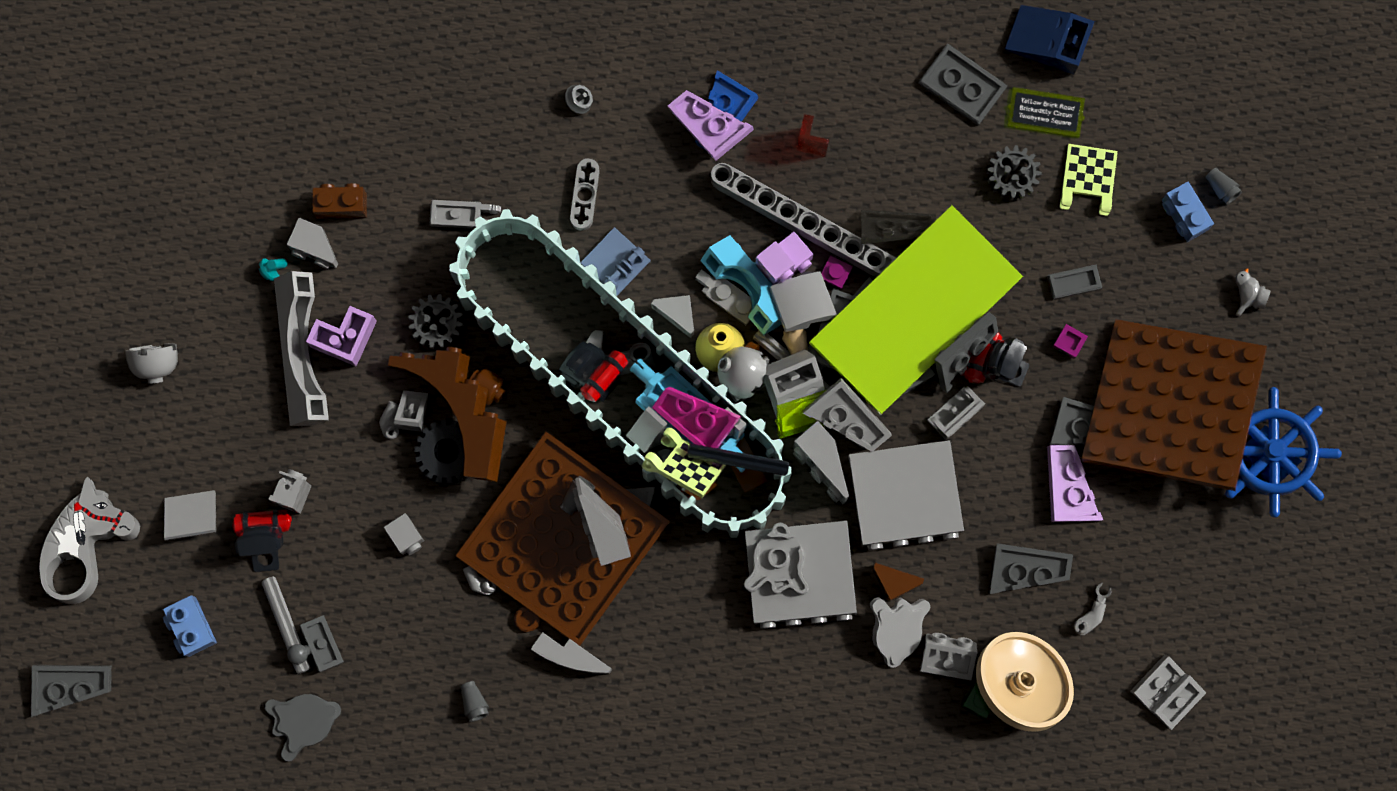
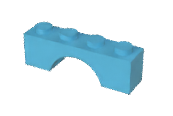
[700,235,782,335]

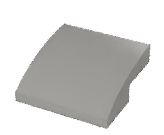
[769,272,837,332]
[1130,655,1206,730]

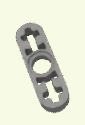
[570,159,600,231]

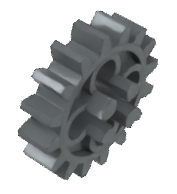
[986,145,1042,200]
[409,294,464,349]

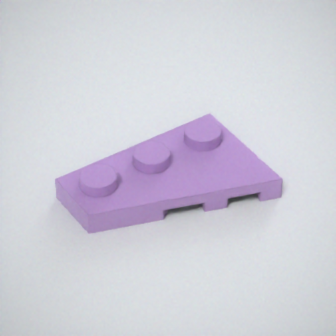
[668,90,754,161]
[1047,445,1103,522]

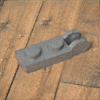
[430,200,501,229]

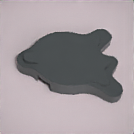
[265,694,341,762]

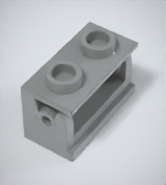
[268,469,311,514]

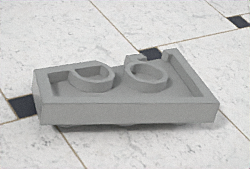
[803,378,892,452]

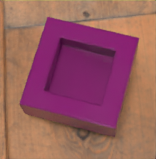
[821,256,853,290]
[1053,324,1088,359]

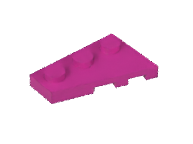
[652,387,741,448]

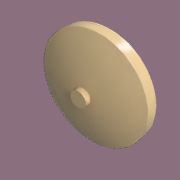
[976,632,1074,732]

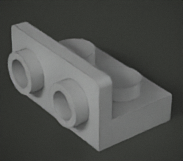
[921,633,977,680]

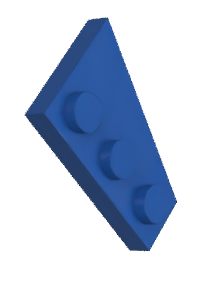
[695,70,758,150]

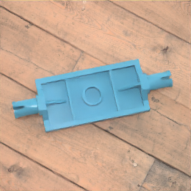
[630,359,745,472]

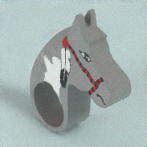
[39,477,140,604]

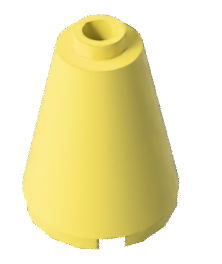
[696,323,745,372]

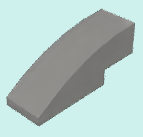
[531,632,612,674]

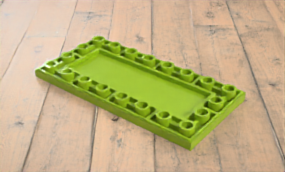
[809,205,1023,415]

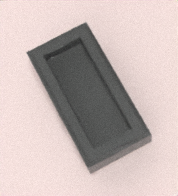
[1047,265,1102,300]

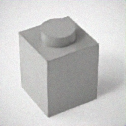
[384,513,424,555]

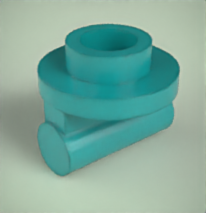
[259,258,287,281]

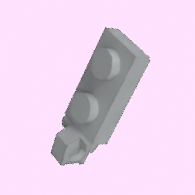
[695,269,752,326]

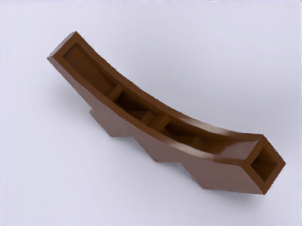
[388,347,507,482]

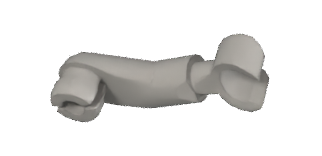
[1074,583,1112,635]

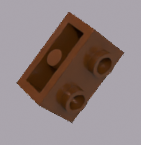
[313,183,367,219]

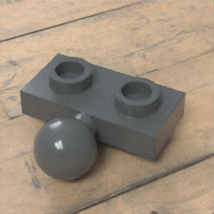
[287,615,344,673]

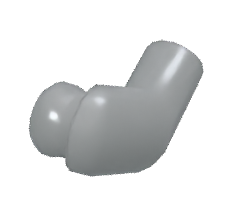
[379,401,399,439]
[463,566,497,595]

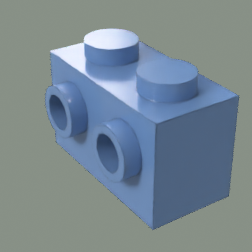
[1162,182,1214,242]
[163,595,217,657]

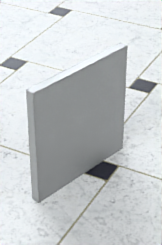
[164,490,216,540]

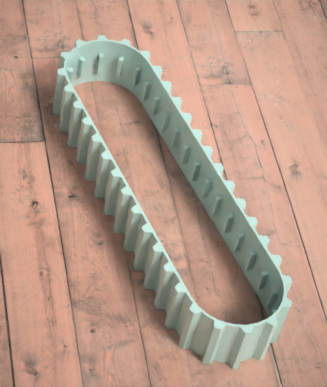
[450,209,791,538]

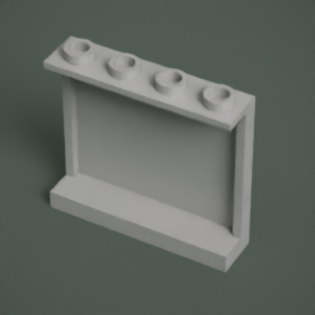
[848,440,964,551]
[745,521,857,629]

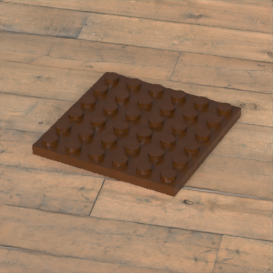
[1082,319,1267,491]
[456,432,670,646]

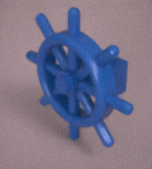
[1225,387,1342,518]

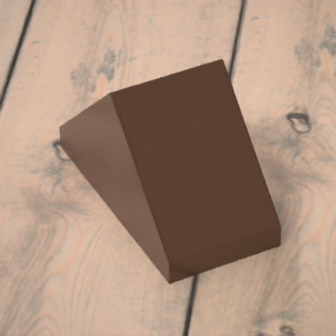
[872,563,924,602]

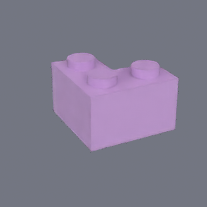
[755,232,813,285]
[306,306,377,366]

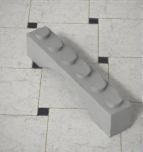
[274,271,329,426]

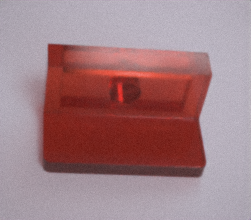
[797,114,829,157]

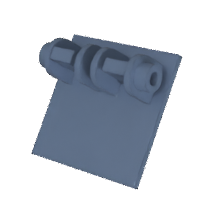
[580,227,651,296]

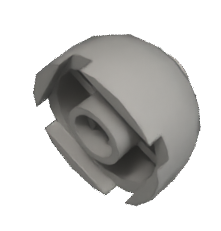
[125,343,178,383]
[718,346,767,399]

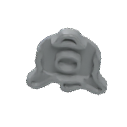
[744,523,809,595]
[870,598,930,668]

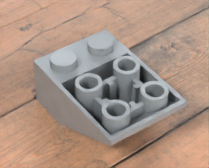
[764,349,825,437]
[793,421,849,504]
[573,478,631,566]

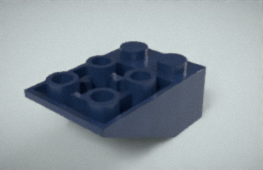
[1005,5,1095,75]

